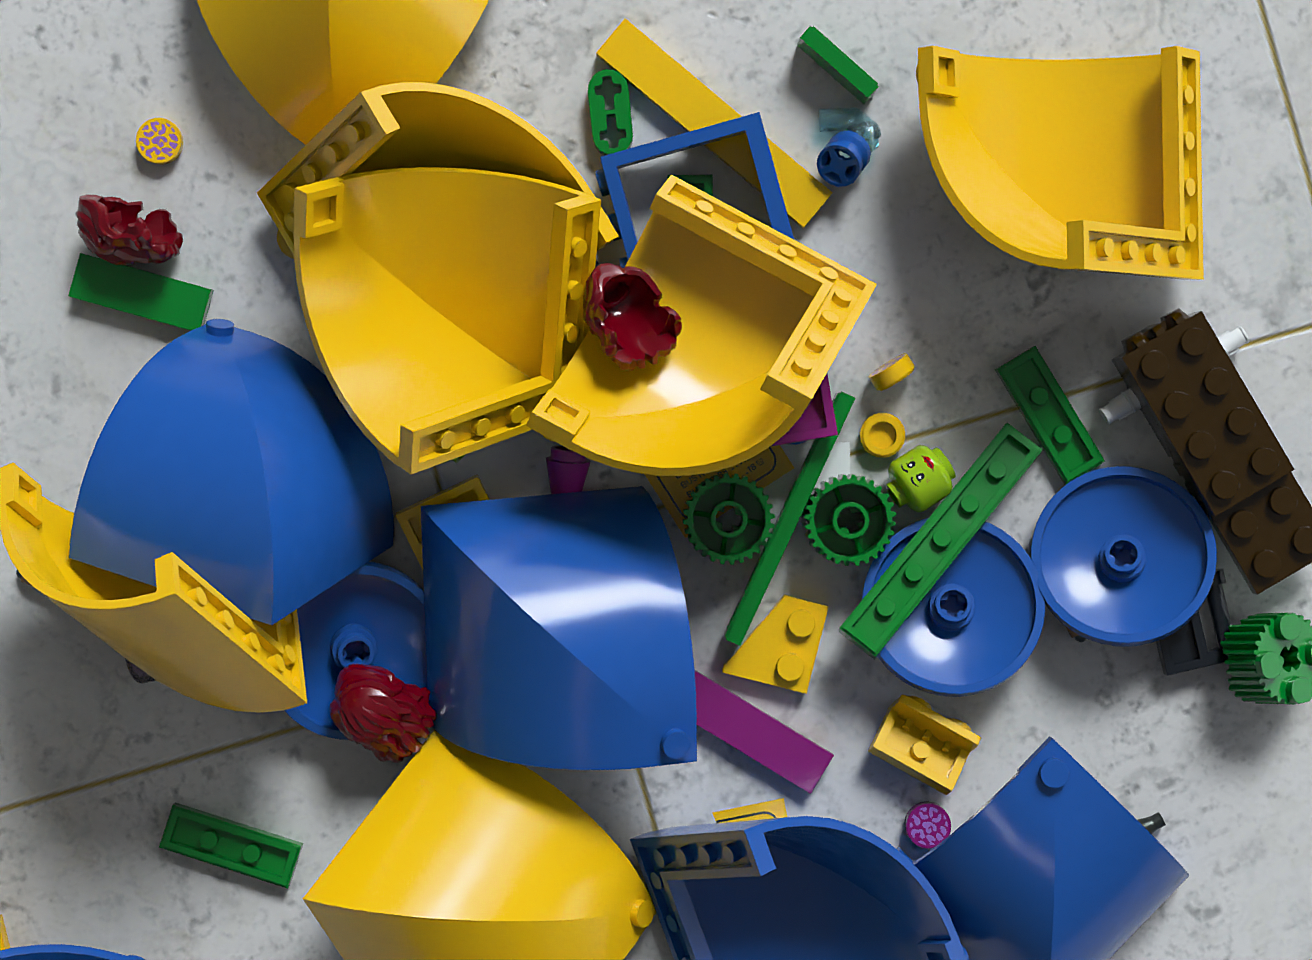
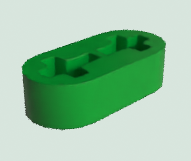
[588,69,633,156]

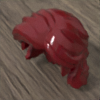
[75,194,183,265]
[583,263,682,371]
[329,664,437,763]

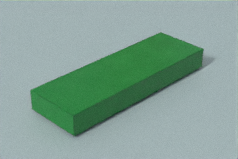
[68,253,214,330]
[995,346,1105,485]
[159,802,304,889]

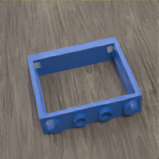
[595,112,794,268]

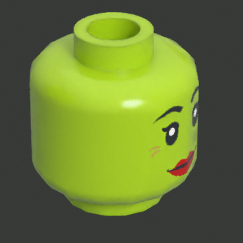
[885,445,956,513]

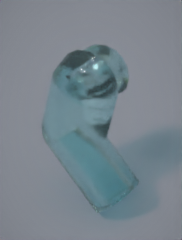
[818,107,881,152]

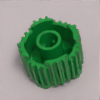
[682,473,775,565]
[802,474,897,566]
[1220,613,1312,705]

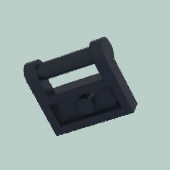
[1156,569,1231,676]

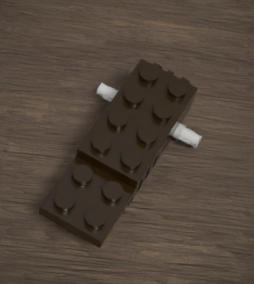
[1099,308,1312,595]

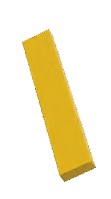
[596,18,833,229]

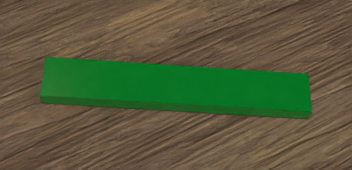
[724,391,856,646]
[839,423,1043,660]

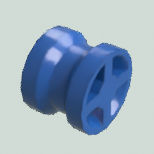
[816,131,871,187]

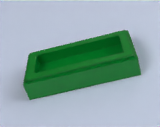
[797,26,879,105]

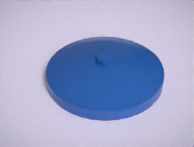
[1031,466,1217,647]
[861,518,1045,697]
[284,561,428,740]

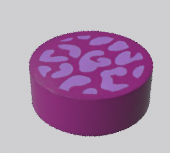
[905,801,951,849]

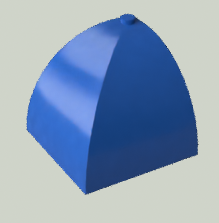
[69,319,394,625]
[421,486,697,770]
[897,736,1189,960]
[630,816,969,960]

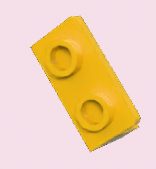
[868,694,981,795]

